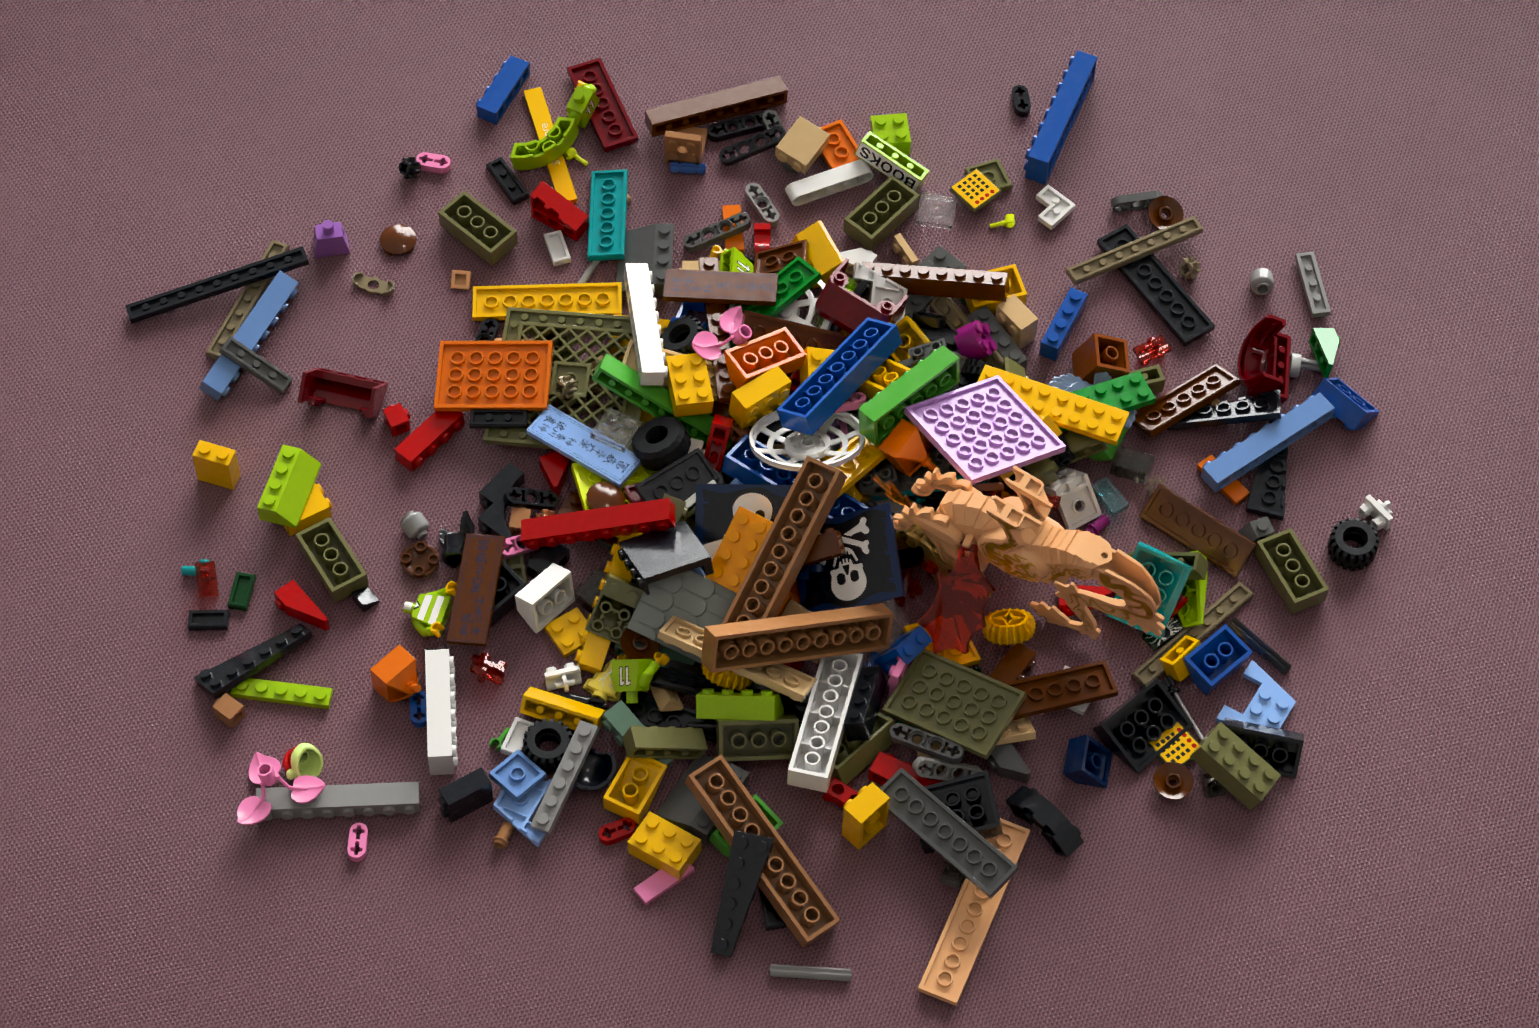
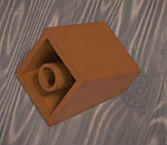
[1072,333,1130,384]

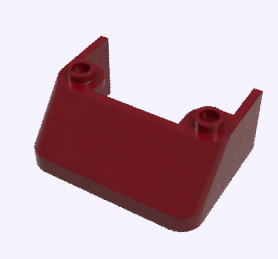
[815,258,909,334]
[298,368,388,418]

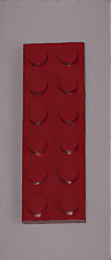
[567,58,638,152]

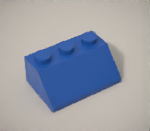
[1312,377,1380,431]
[1183,624,1253,696]

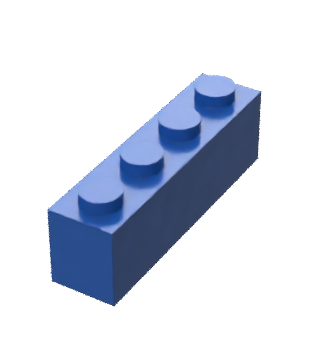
[476,55,530,125]
[1039,287,1088,361]

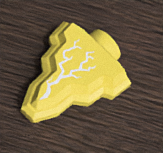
[583,658,622,703]

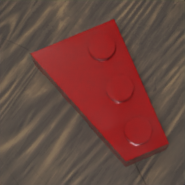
[530,181,589,242]

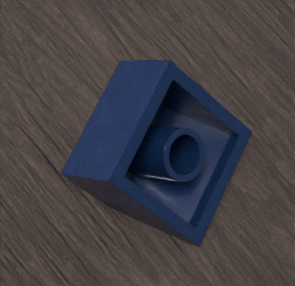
[1063,734,1113,788]

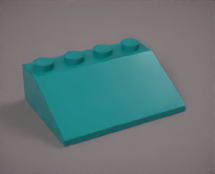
[1106,541,1192,639]

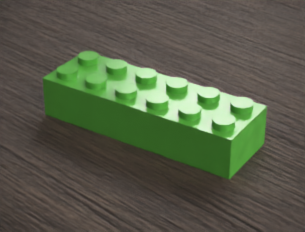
[858,345,960,446]

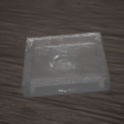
[916,192,958,230]

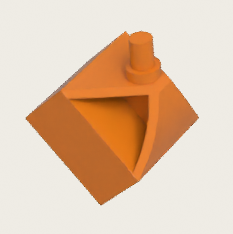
[878,418,938,477]
[370,644,421,703]

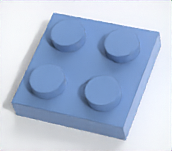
[489,749,546,801]

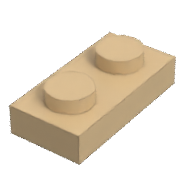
[892,233,918,266]

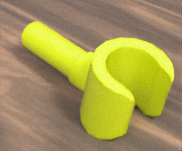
[564,147,589,166]
[990,214,1015,228]

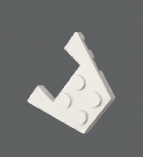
[846,262,908,334]

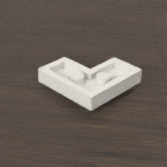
[1036,185,1076,230]

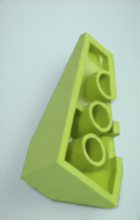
[1177,550,1208,628]

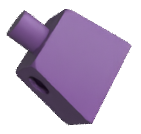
[313,220,350,258]

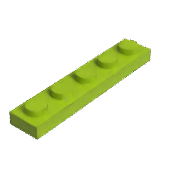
[230,678,333,709]

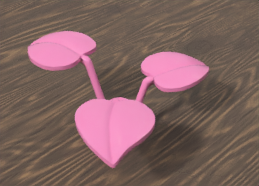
[691,306,752,361]
[237,752,326,825]

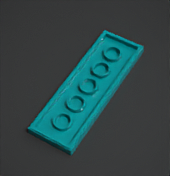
[587,169,628,261]

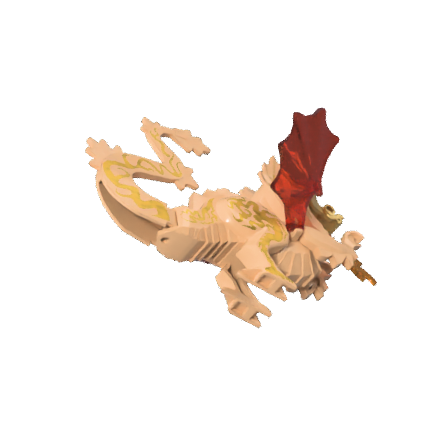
[873,466,1165,654]

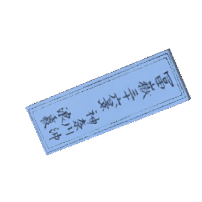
[526,404,641,488]

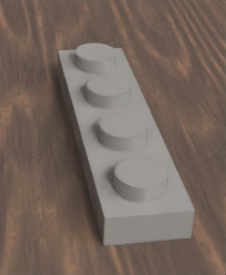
[1295,251,1331,318]

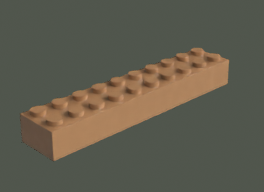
[722,456,847,624]
[701,603,894,673]
[685,754,840,949]

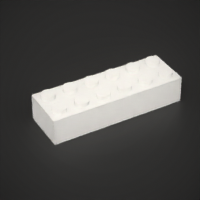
[425,649,458,775]

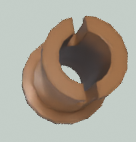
[493,822,514,849]

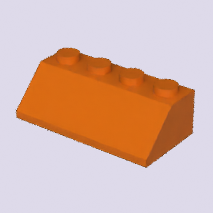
[724,327,807,389]

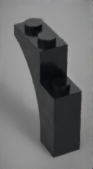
[478,462,525,549]

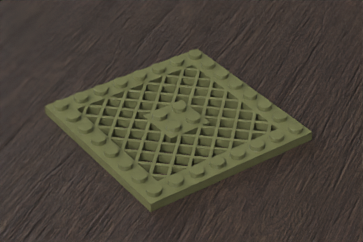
[483,307,642,453]

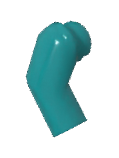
[181,559,211,576]

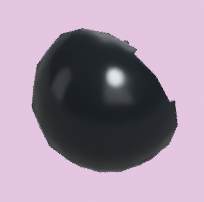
[573,747,617,792]

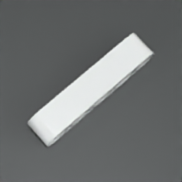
[785,159,874,206]

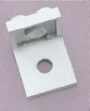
[1043,467,1102,530]

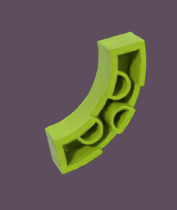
[510,117,579,170]

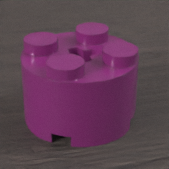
[955,320,997,361]

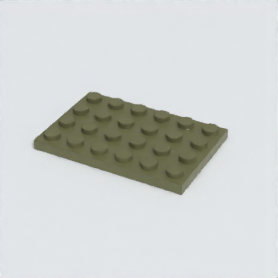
[882,649,1026,759]

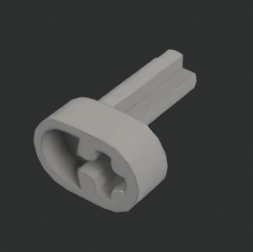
[1289,353,1321,378]

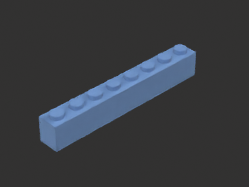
[199,271,299,401]
[1201,392,1335,493]

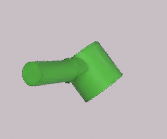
[490,727,510,751]

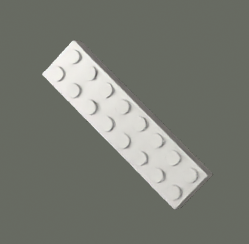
[787,653,863,793]

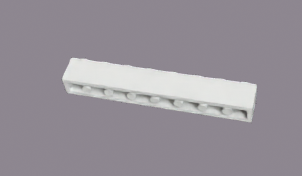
[624,263,668,386]

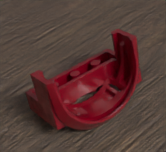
[1237,314,1291,405]

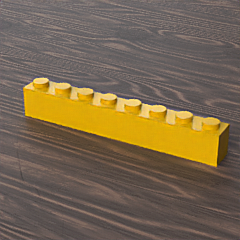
[574,533,644,674]

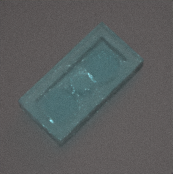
[1091,476,1129,516]

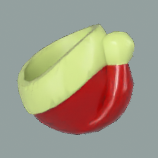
[282,743,323,780]

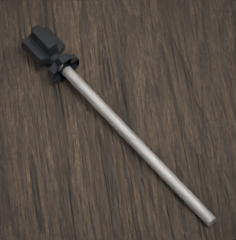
[1161,675,1204,741]

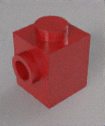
[383,403,411,437]

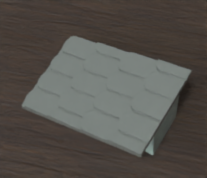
[627,570,737,664]

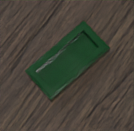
[227,572,256,611]

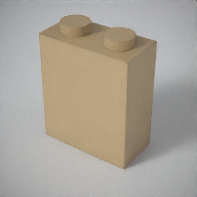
[775,116,830,174]

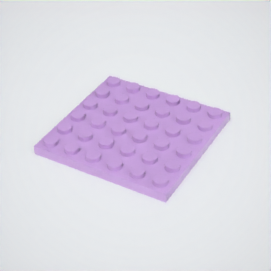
[904,375,1066,485]

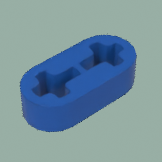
[410,690,427,728]

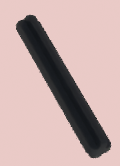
[1228,618,1291,674]

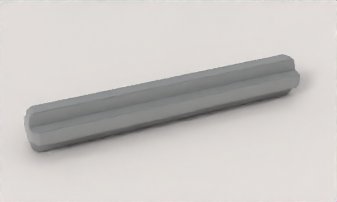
[770,964,852,981]

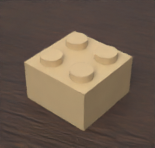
[995,294,1038,349]

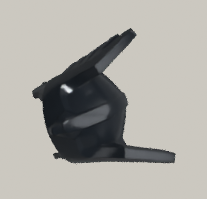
[439,511,475,568]

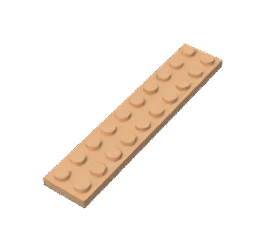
[918,818,1031,1006]

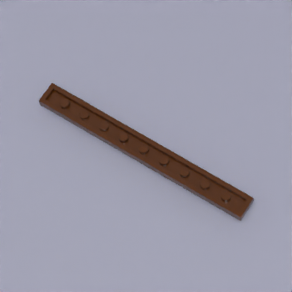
[698,257,736,403]

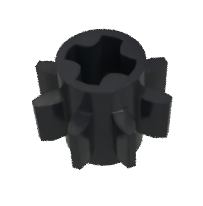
[399,157,421,179]

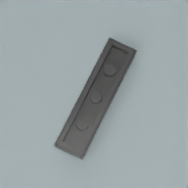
[219,336,293,394]

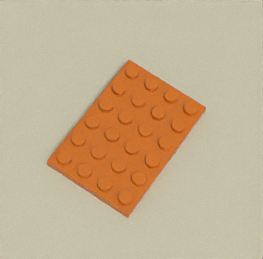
[434,340,554,411]

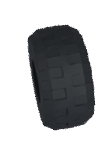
[632,416,691,471]

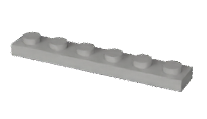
[530,720,600,835]

